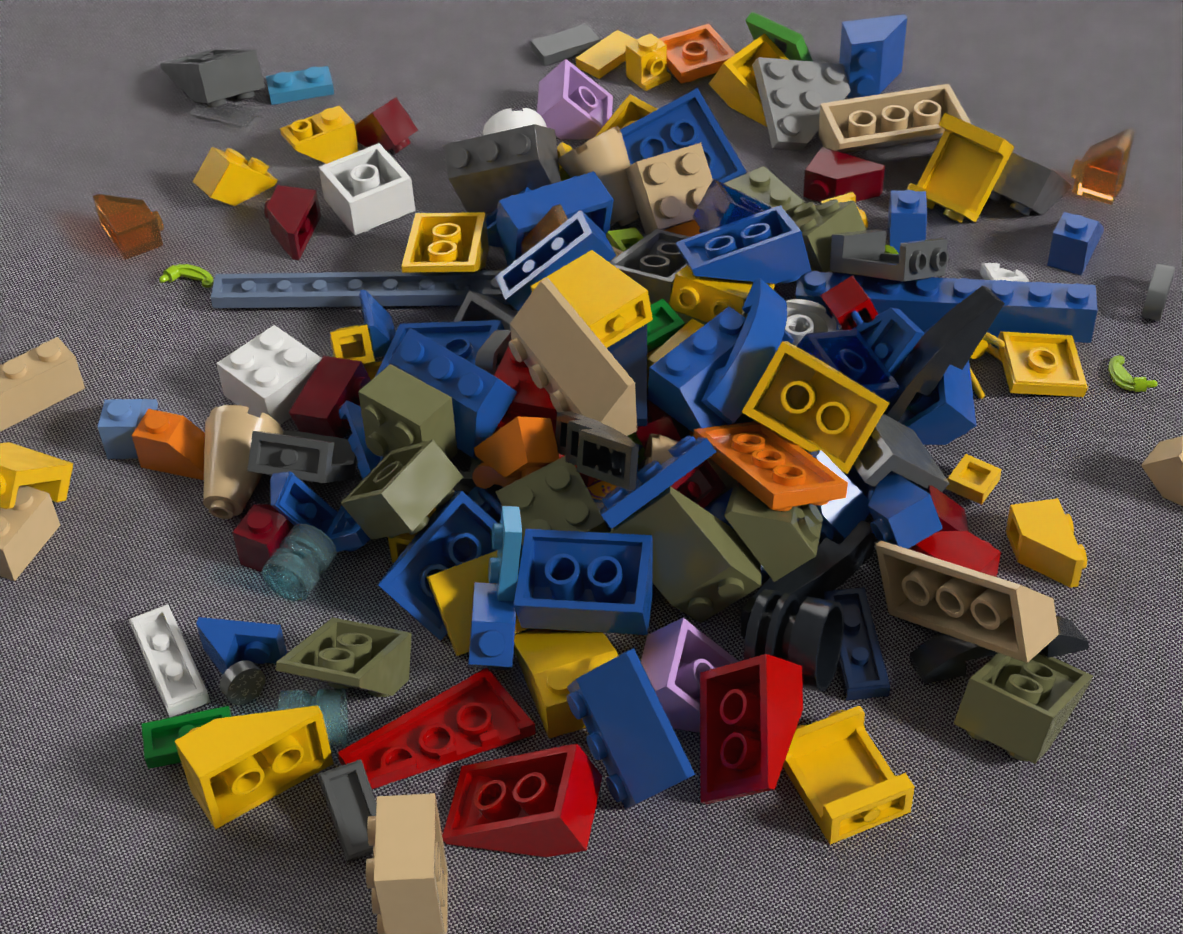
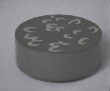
[220,660,265,705]

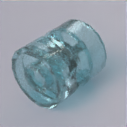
[262,524,337,602]
[278,688,348,746]

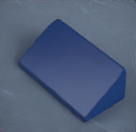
[359,290,396,358]
[270,471,338,550]

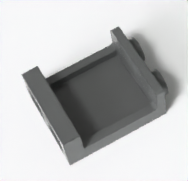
[830,229,949,282]
[853,414,950,492]
[247,430,357,483]

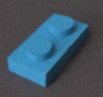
[266,66,334,105]
[488,506,522,601]

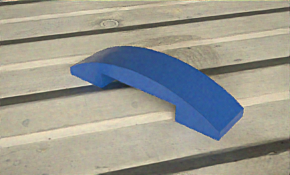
[701,278,787,424]

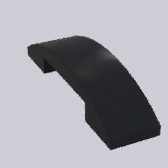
[910,616,1089,684]

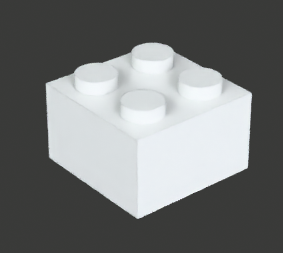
[319,143,415,235]
[216,325,322,425]

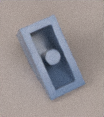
[98,399,158,459]

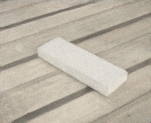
[128,605,210,718]

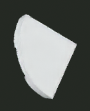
[980,263,1029,282]

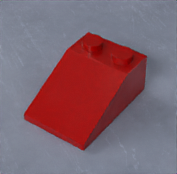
[700,654,803,804]
[442,743,603,857]

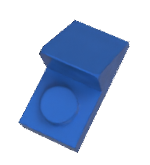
[196,617,287,675]

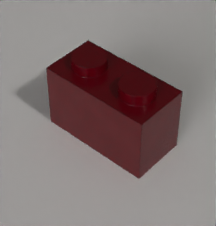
[288,356,371,438]

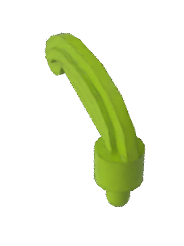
[159,264,214,288]
[1108,355,1158,392]

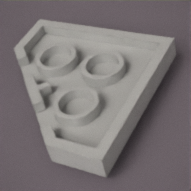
[752,57,850,150]

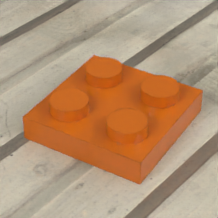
[659,23,736,84]

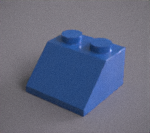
[839,14,907,98]

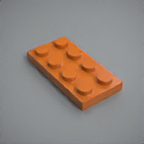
[693,421,848,511]

